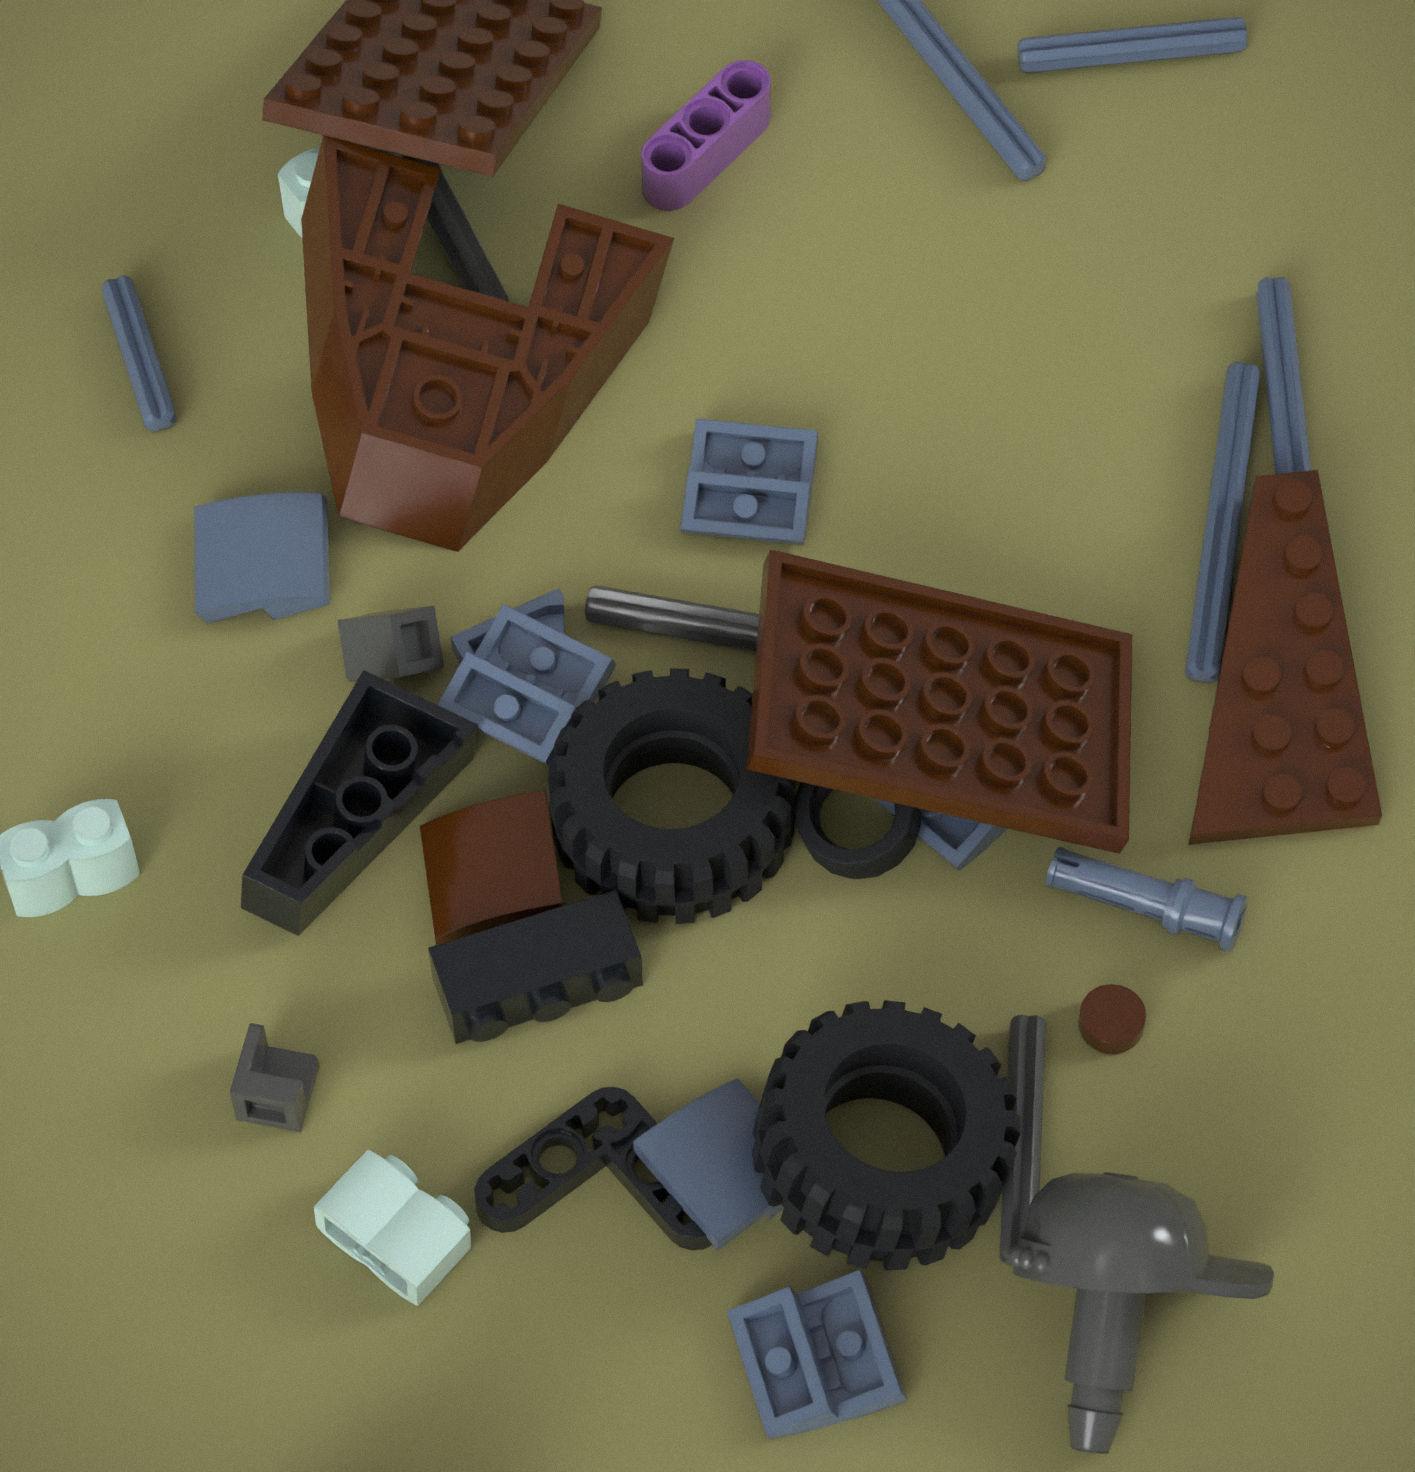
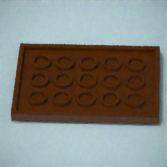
[262,0,602,177]
[747,549,1132,854]

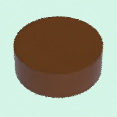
[1078,984,1146,1054]

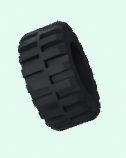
[548,668,796,924]
[752,1000,1020,1271]

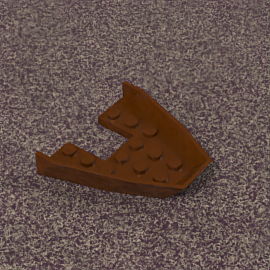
[301,135,675,552]

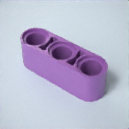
[641,60,771,211]

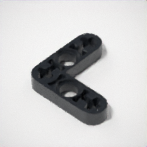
[474,1087,712,1250]

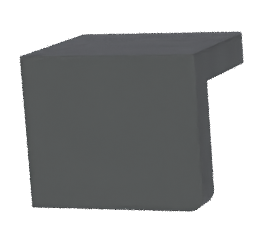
[337,606,444,682]
[230,1023,319,1132]

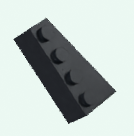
[241,670,478,936]

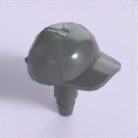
[1006,1172,1274,1454]

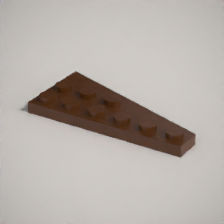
[1188,470,1382,845]

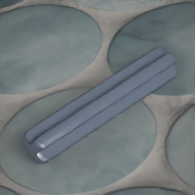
[102,275,177,432]

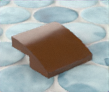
[420,790,563,945]

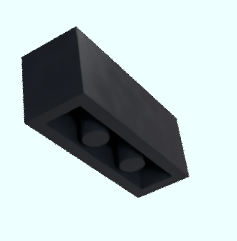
[428,890,643,1044]

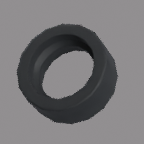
[794,782,921,879]

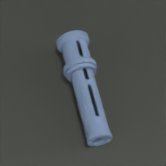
[1046,847,1248,952]

